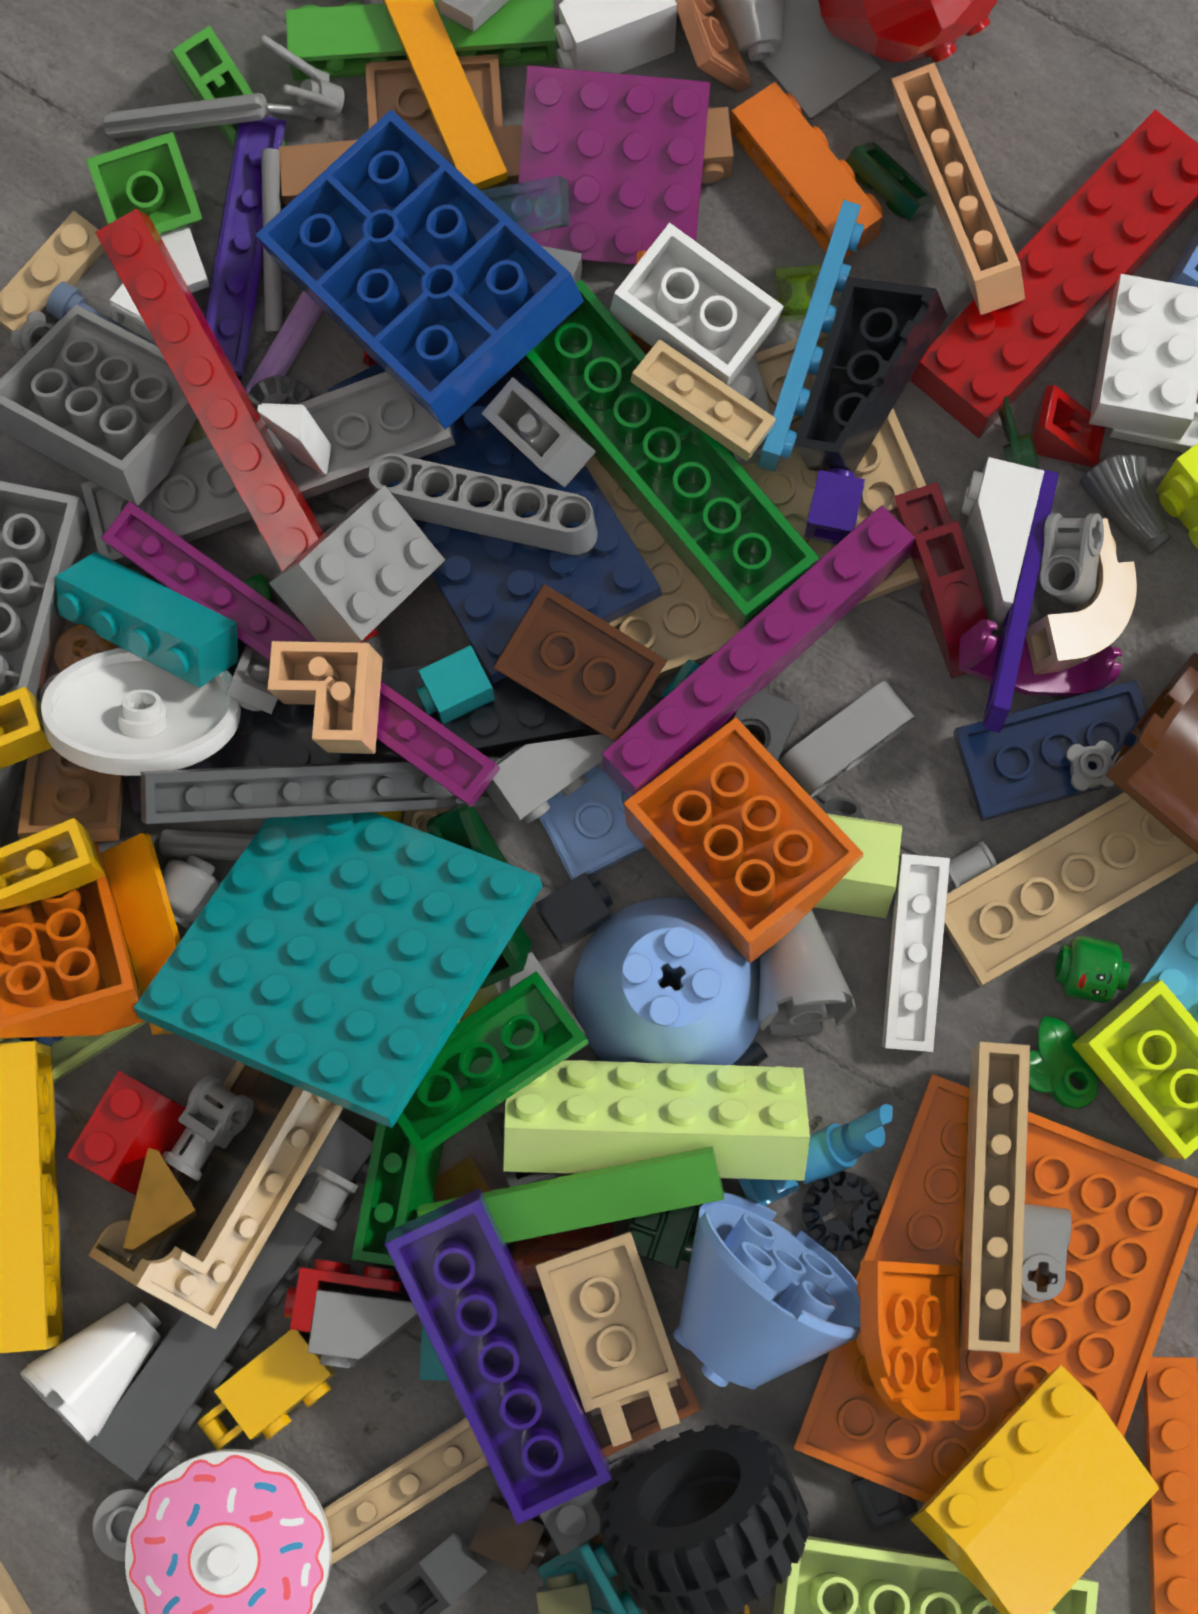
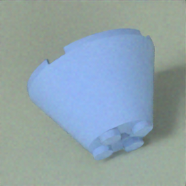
[573,897,760,1065]
[673,1193,860,1390]

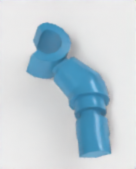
[738,1104,893,1206]

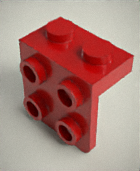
[284,1259,407,1332]

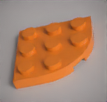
[857,1261,960,1421]

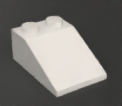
[960,457,1044,631]

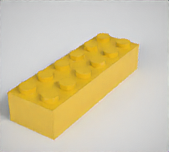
[0,1041,64,1353]

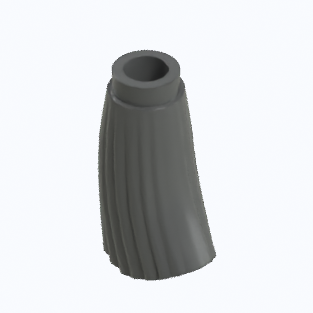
[1080,455,1172,555]

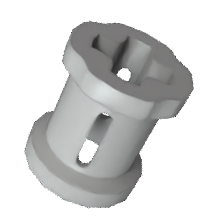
[294,1165,358,1231]

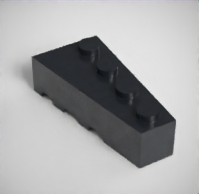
[794,277,948,473]

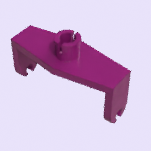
[959,619,1122,697]

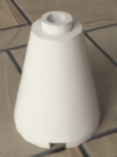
[20,1302,161,1444]

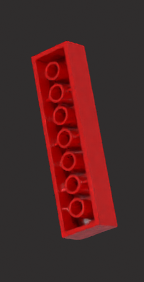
[910,109,1198,439]

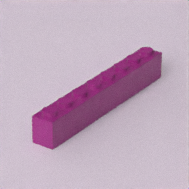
[602,505,915,798]

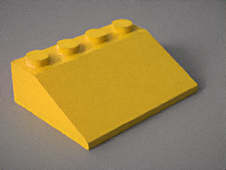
[911,1365,1159,1614]

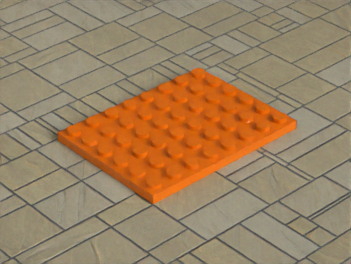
[792,1074,1198,1503]

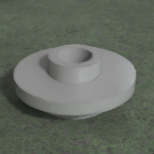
[93,1488,147,1562]

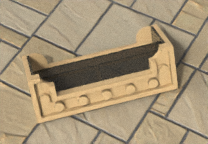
[88,1061,344,1329]

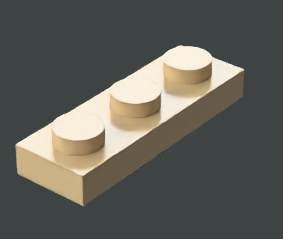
[0,211,105,333]
[630,339,777,461]

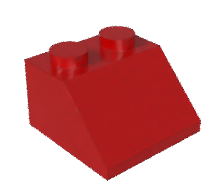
[67,1070,186,1195]

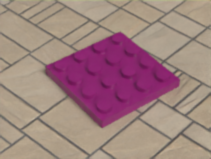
[516,65,710,265]

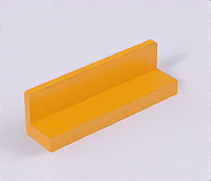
[101,833,181,1035]

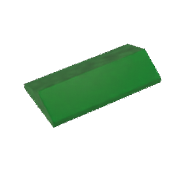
[397,971,589,1157]

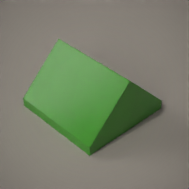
[86,132,203,235]

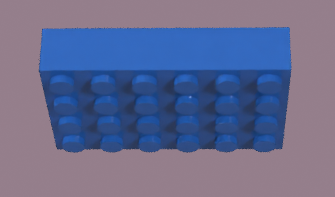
[255,109,584,430]

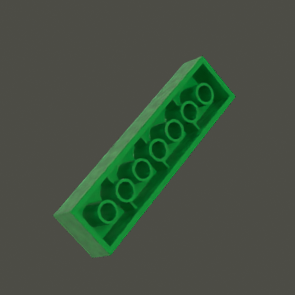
[517,279,820,630]

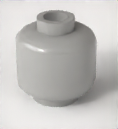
[161,855,220,930]

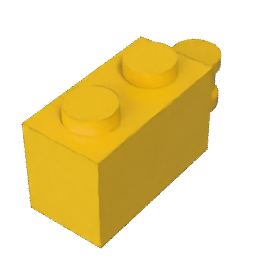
[197,1329,337,1450]

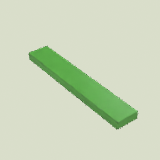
[417,1146,724,1243]

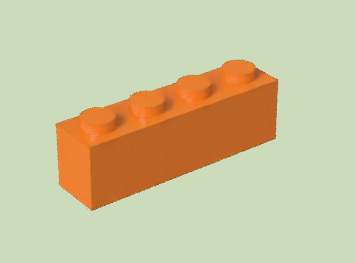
[730,82,883,260]

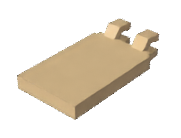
[535,1231,681,1447]

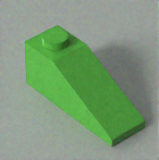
[167,25,286,148]

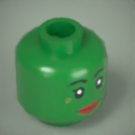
[1054,936,1130,1003]

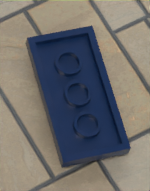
[953,680,1146,821]

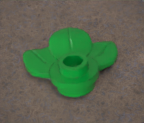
[1029,1016,1098,1109]

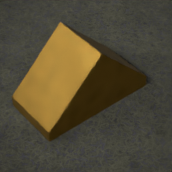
[123,1148,197,1255]

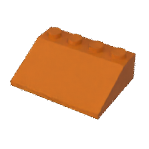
[623,717,863,963]
[0,842,145,1038]

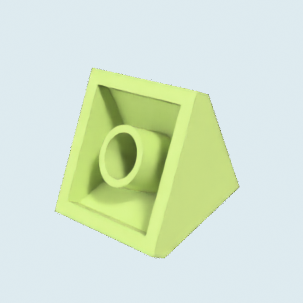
[815,813,902,918]

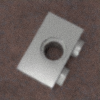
[481,377,596,487]

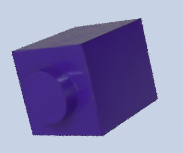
[804,468,865,545]

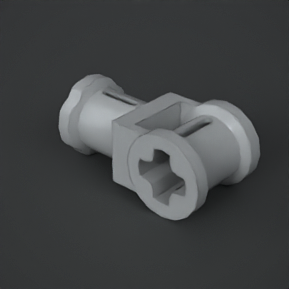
[162,1074,254,1181]

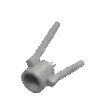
[260,35,345,121]

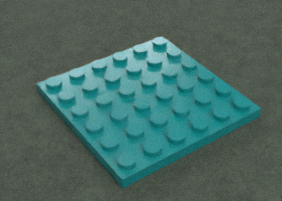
[133,812,543,1128]

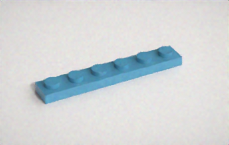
[757,200,864,472]

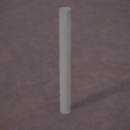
[261,148,283,334]

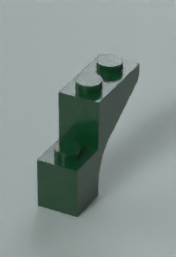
[426,803,532,989]

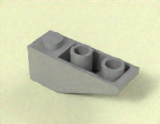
[485,730,628,824]

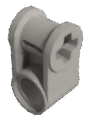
[1040,513,1104,607]
[1021,1204,1071,1303]

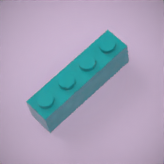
[55,552,238,688]

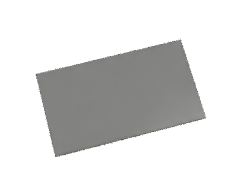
[760,0,882,121]

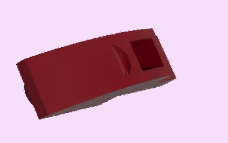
[891,482,991,679]

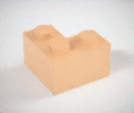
[268,641,383,754]

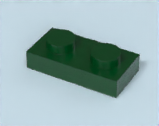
[845,142,935,220]

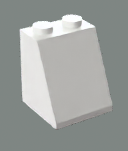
[554,0,677,74]

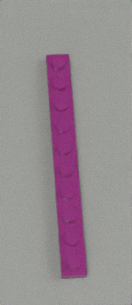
[101,501,501,808]

